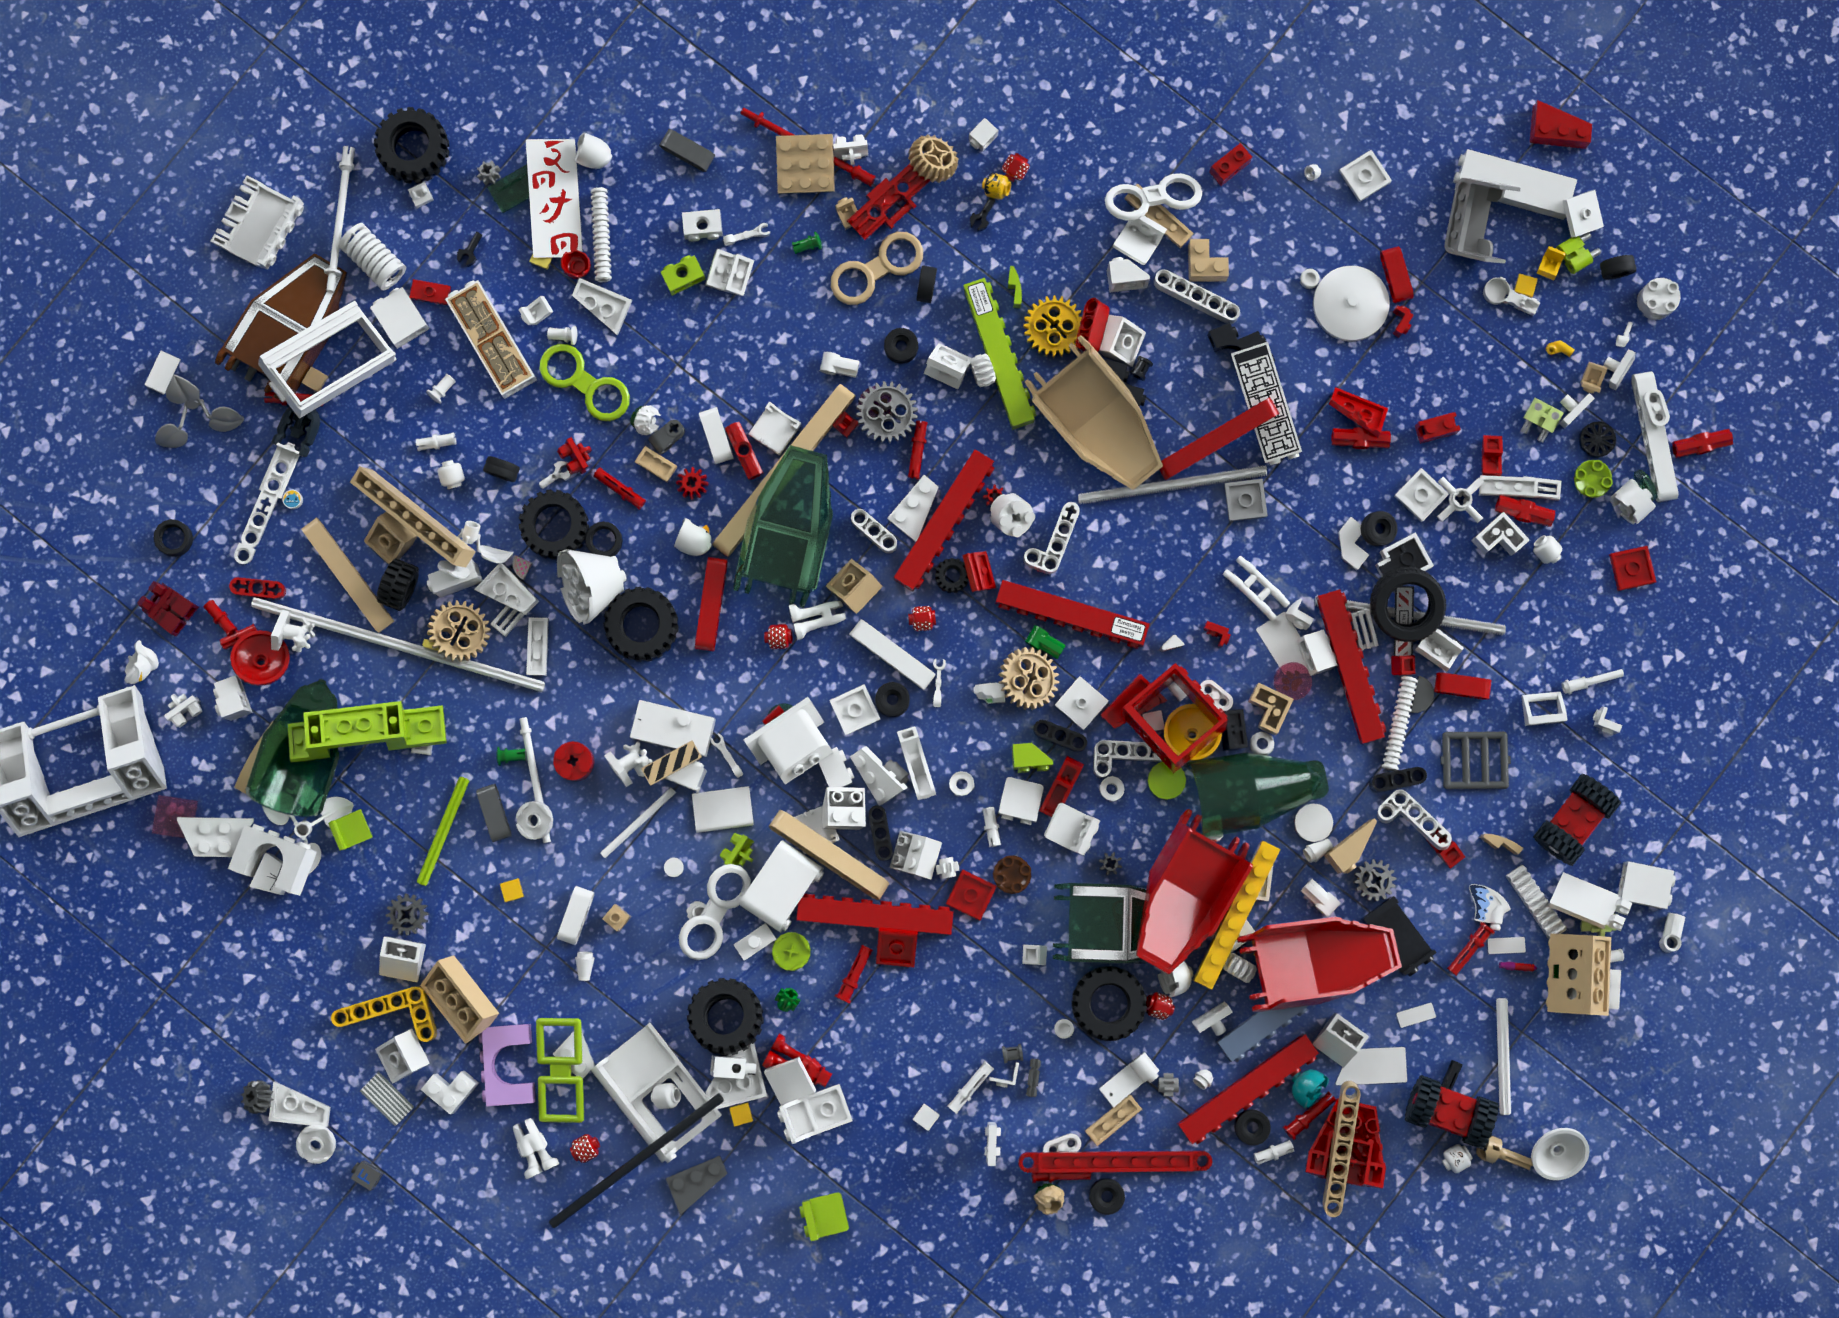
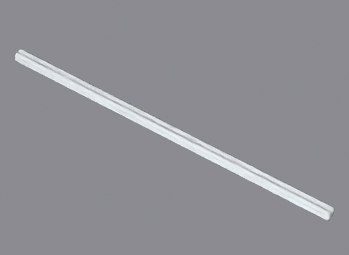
[251,598,545,692]

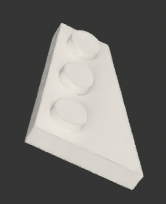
[572,278,632,335]
[887,475,939,542]
[850,746,908,806]
[268,1081,331,1127]

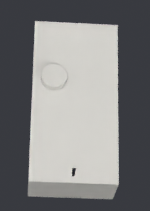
[630,700,716,757]

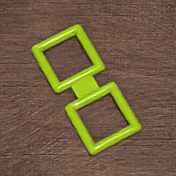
[536,1018,584,1123]

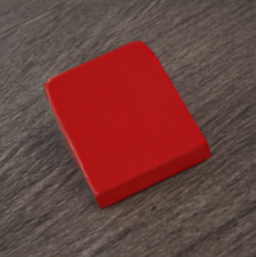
[1391,655,1416,675]

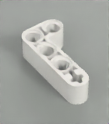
[1023,502,1080,575]
[1093,740,1162,778]
[1377,790,1452,850]

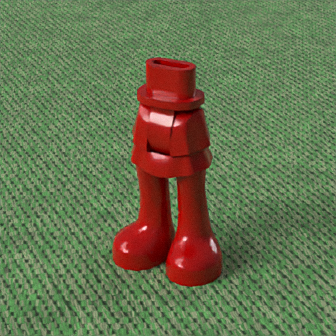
[762,1033,832,1087]

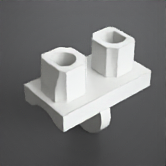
[833,134,869,165]
[164,694,203,728]

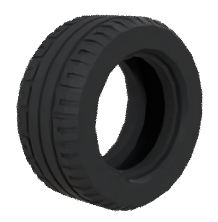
[1370,566,1446,642]

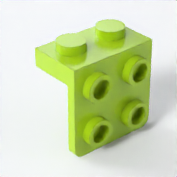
[799,1192,849,1241]

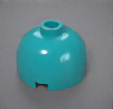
[1292,1069,1329,1109]

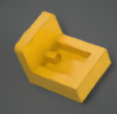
[1536,246,1566,280]

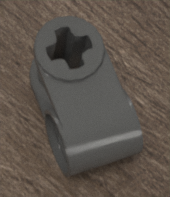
[648,420,685,455]

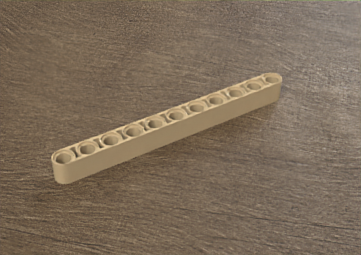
[712,384,856,557]

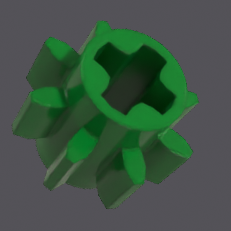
[774,988,800,1012]

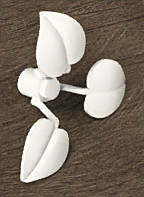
[437,521,514,579]
[262,793,354,874]

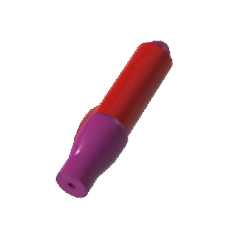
[1499,962,1537,972]

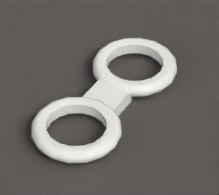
[1105,173,1202,221]
[679,864,751,960]

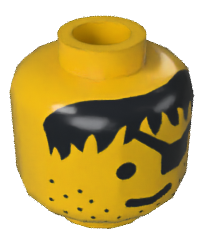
[982,173,1011,200]

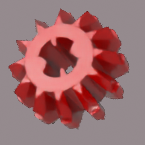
[676,467,709,500]

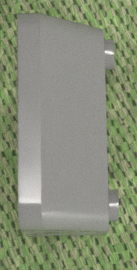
[1445,178,1521,263]

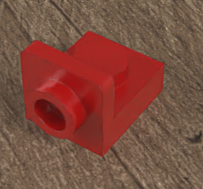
[1203,621,1231,648]

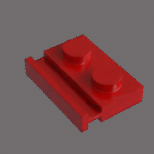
[962,551,996,592]

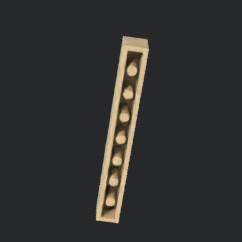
[350,466,476,568]

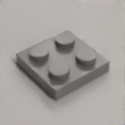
[1224,479,1268,522]

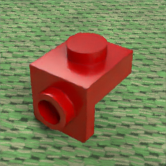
[1393,305,1413,338]

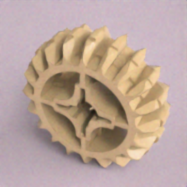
[908,134,958,183]

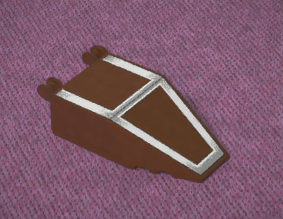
[215,253,347,399]

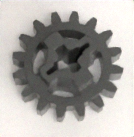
[386,893,429,936]

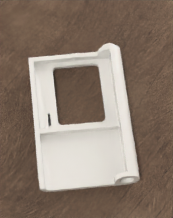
[591,1023,722,1164]

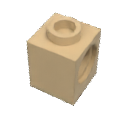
[602,904,632,932]

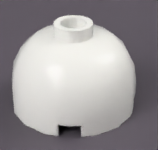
[1157,961,1193,997]

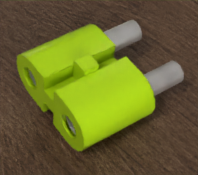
[1556,232,1601,274]

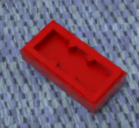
[409,279,451,306]

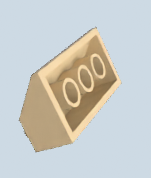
[420,955,499,1043]

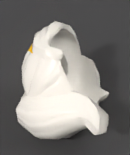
[124,640,159,684]

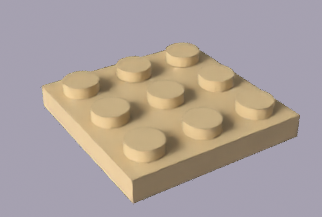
[776,134,835,194]

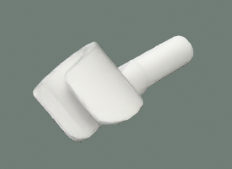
[1616,322,1633,347]

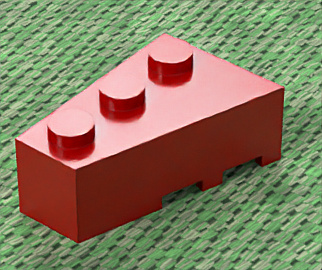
[1530,100,1592,149]

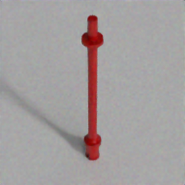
[740,107,876,187]

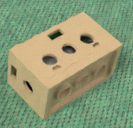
[1546,933,1611,1016]

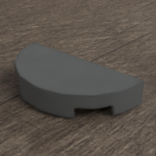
[1410,675,1434,713]

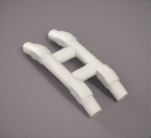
[1223,556,1290,621]

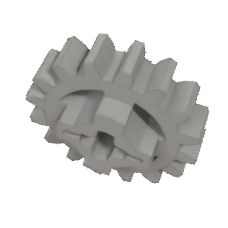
[1353,859,1397,901]

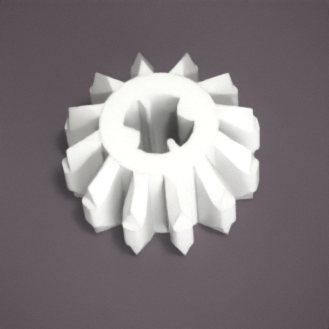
[970,354,996,387]
[1223,953,1257,983]

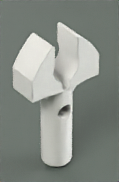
[539,461,572,489]

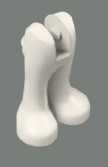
[788,601,846,640]

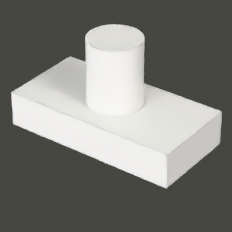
[1603,349,1635,390]
[1559,393,1595,428]
[734,923,776,961]
[1192,1002,1233,1036]

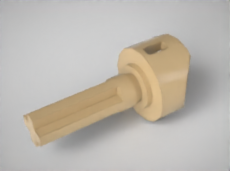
[1476,1136,1533,1170]

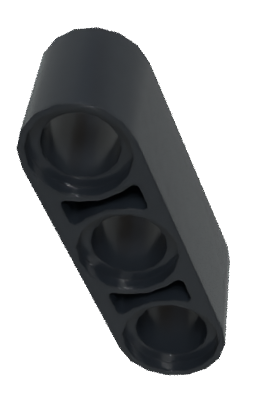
[1033,720,1087,752]
[1369,767,1427,792]
[869,805,893,861]

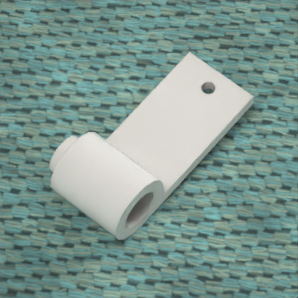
[1099,1052,1159,1107]

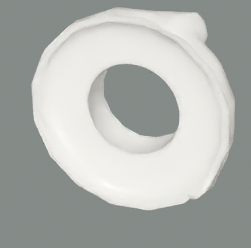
[1249,732,1274,756]
[949,771,975,796]
[1099,776,1125,802]

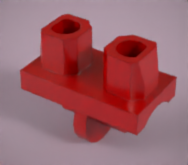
[557,437,592,474]

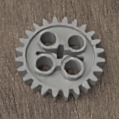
[856,381,918,444]

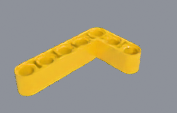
[331,987,437,1042]

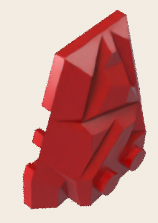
[1305,1099,1386,1189]

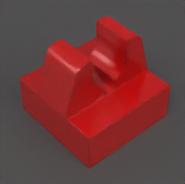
[832,411,859,438]

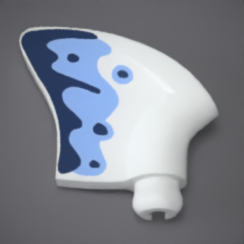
[1469,884,1511,931]

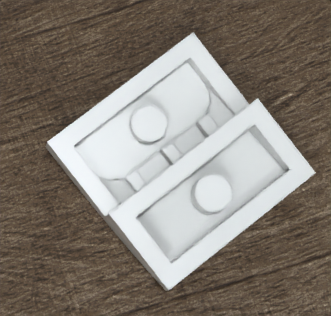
[705,249,754,296]

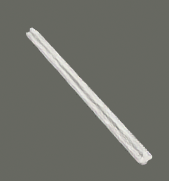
[1078,465,1267,504]
[1315,595,1506,635]

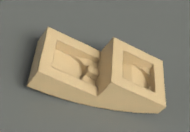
[1479,834,1523,855]

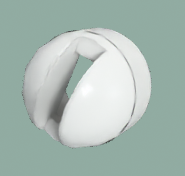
[1304,164,1321,181]

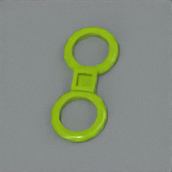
[539,344,630,421]

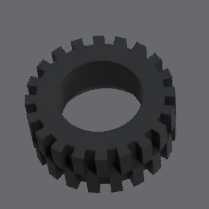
[519,489,589,560]

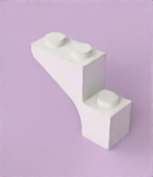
[897,726,936,800]

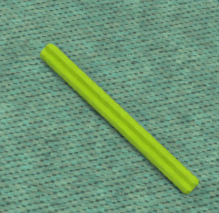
[417,777,469,886]

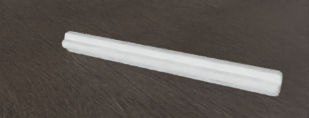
[1496,998,1511,1115]

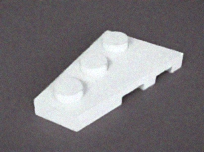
[474,563,539,615]

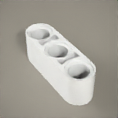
[699,407,734,464]
[851,509,897,553]
[557,886,594,945]

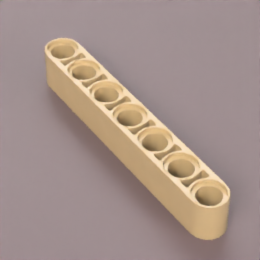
[301,517,394,633]
[769,810,890,900]
[1322,1081,1360,1217]

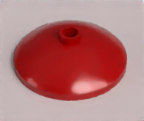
[230,630,290,686]

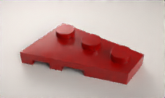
[1329,387,1388,438]
[1100,674,1168,729]

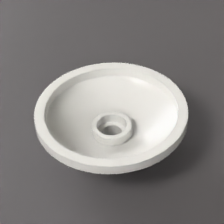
[1531,1128,1589,1180]

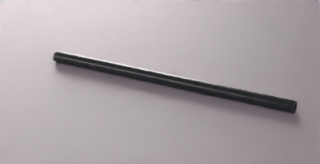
[549,1093,724,1228]

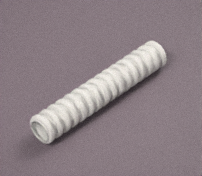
[591,188,612,282]
[1382,676,1418,771]

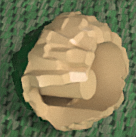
[1034,1183,1065,1215]

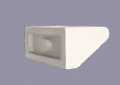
[1522,692,1567,726]

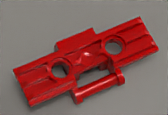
[847,165,930,240]

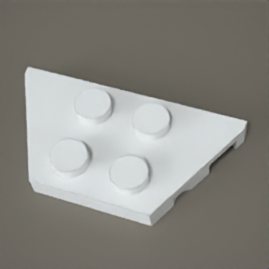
[177,817,254,857]

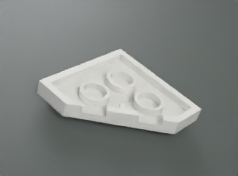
[706,1043,767,1109]

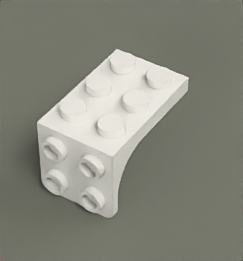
[777,1084,853,1144]

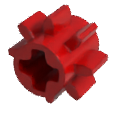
[983,484,1003,506]

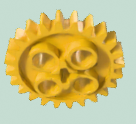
[1023,295,1082,358]

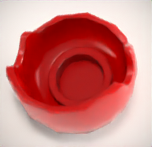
[561,250,591,279]

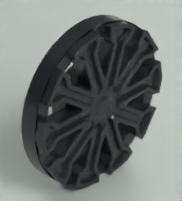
[1579,421,1616,457]

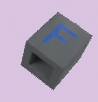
[351,1160,385,1191]

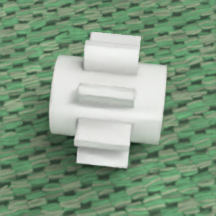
[936,857,959,879]

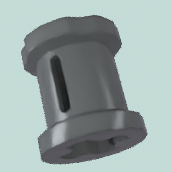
[1002,1044,1024,1064]

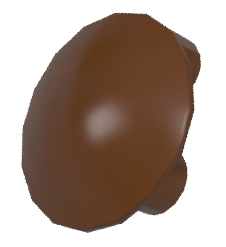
[993,855,1031,894]

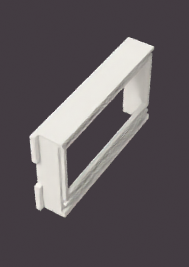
[258,301,397,419]

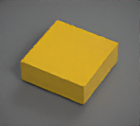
[1514,274,1538,298]
[500,878,524,902]
[729,1102,753,1127]

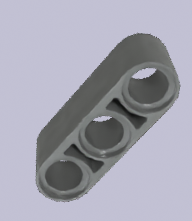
[659,129,715,172]
[476,783,512,842]

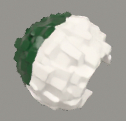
[630,405,661,435]

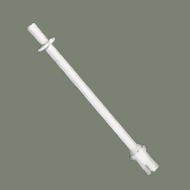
[324,146,355,292]

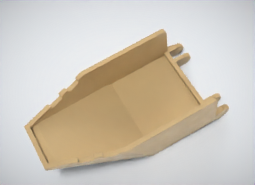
[1025,335,1163,490]

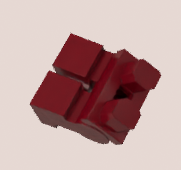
[137,581,199,637]

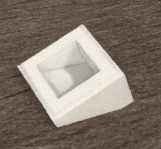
[1160,635,1185,652]
[1022,945,1047,965]

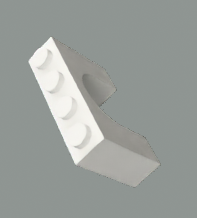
[228,824,317,896]

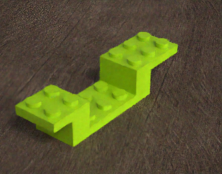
[288,701,447,762]

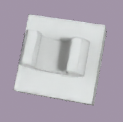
[408,182,434,208]

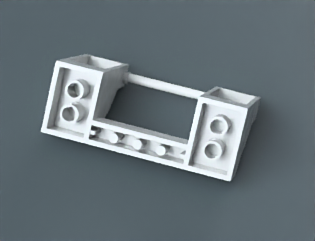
[0,685,167,837]

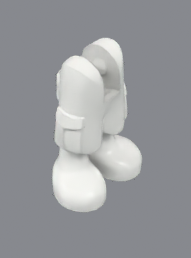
[513,1118,559,1179]

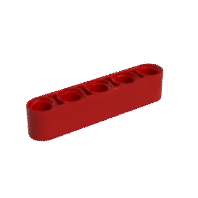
[695,557,728,652]

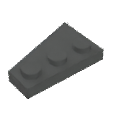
[666,1155,728,1215]

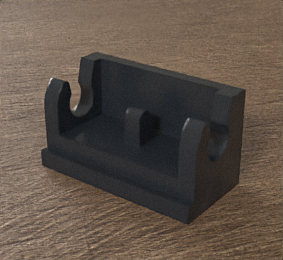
[1221,709,1248,751]

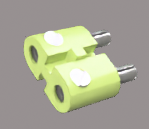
[1521,398,1564,443]

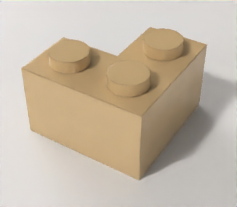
[1188,239,1229,282]
[1248,683,1294,736]

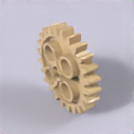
[427,600,490,662]
[998,647,1059,710]

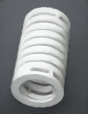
[338,223,406,290]

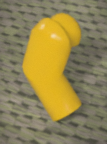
[1546,340,1575,357]

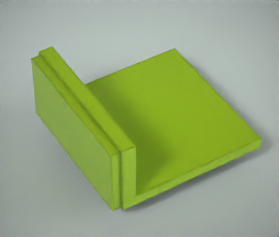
[328,809,373,850]

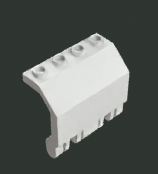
[210,176,304,270]

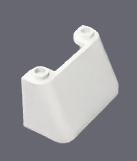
[739,840,824,932]

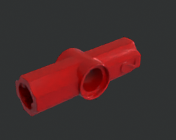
[725,422,764,480]
[1331,427,1391,449]
[1672,429,1733,458]
[1495,495,1555,527]

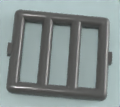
[1440,731,1511,789]

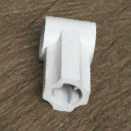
[820,352,859,378]
[1301,879,1341,918]
[1659,913,1685,953]

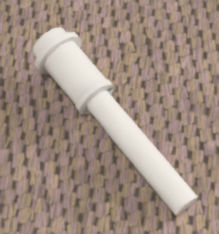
[1562,669,1624,695]

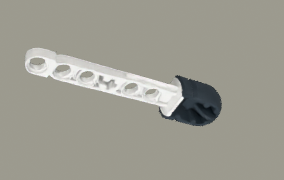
[234,407,320,564]

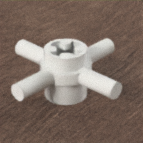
[1437,477,1484,523]

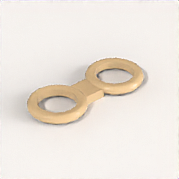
[831,232,923,305]

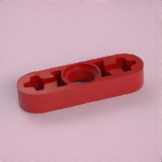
[229,577,286,600]

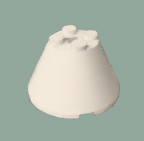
[557,549,626,625]

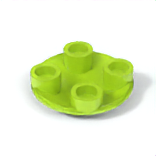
[1574,460,1613,498]

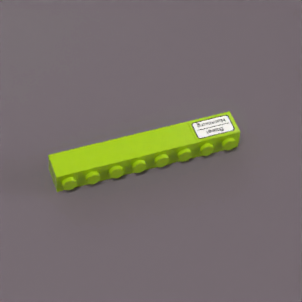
[963,278,1037,430]

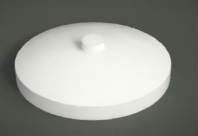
[1313,266,1390,342]

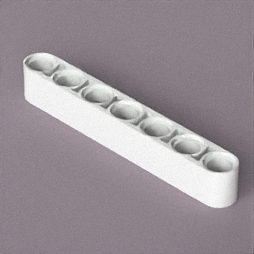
[1632,371,1678,502]

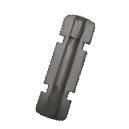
[1026,1058,1041,1097]

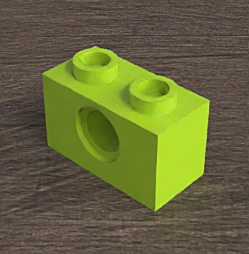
[661,255,706,296]

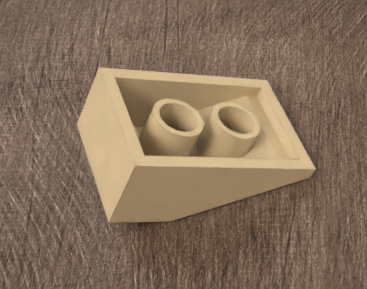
[1324,818,1377,874]

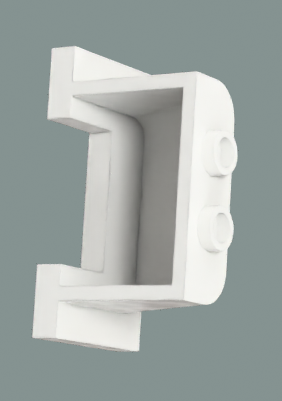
[744,697,833,784]

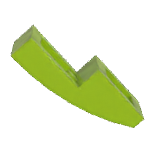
[1008,266,1022,309]

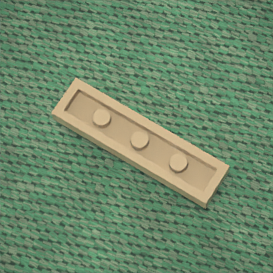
[1124,184,1194,249]

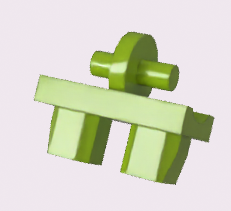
[720,833,754,866]

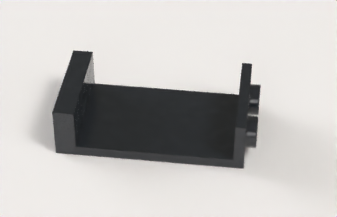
[1361,896,1437,977]

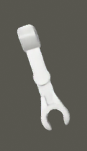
[723,223,770,246]
[933,659,946,707]
[711,733,743,778]

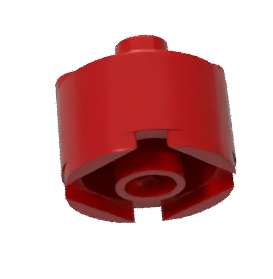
[553,741,595,781]

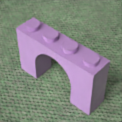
[479,1024,536,1106]

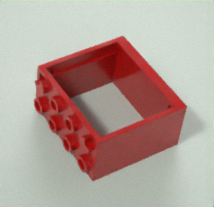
[1122,663,1228,774]

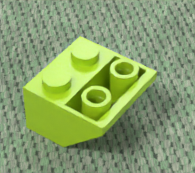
[1011,743,1053,773]

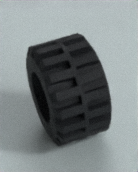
[377,558,419,611]

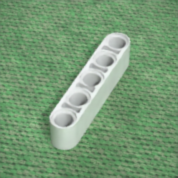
[1154,269,1240,324]
[849,619,936,690]

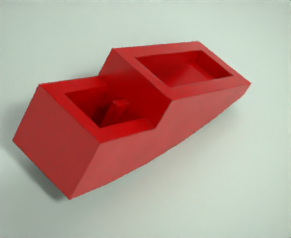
[1039,756,1084,817]

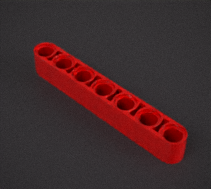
[1159,397,1280,480]

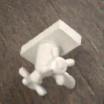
[271,610,315,652]
[604,741,652,787]

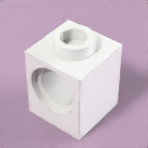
[969,118,998,152]

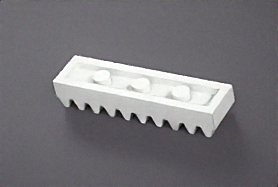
[1506,865,1567,939]

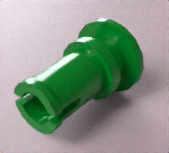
[792,231,822,254]
[496,747,526,766]

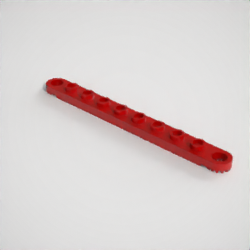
[1018,1150,1213,1173]

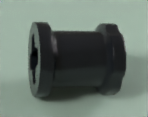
[1130,356,1153,381]

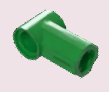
[1025,625,1066,659]

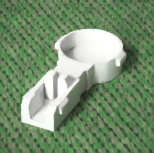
[1483,276,1540,316]

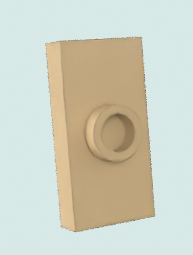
[635,446,677,483]

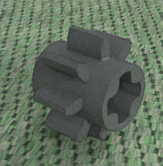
[1099,852,1122,876]

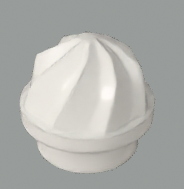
[1193,1069,1213,1090]

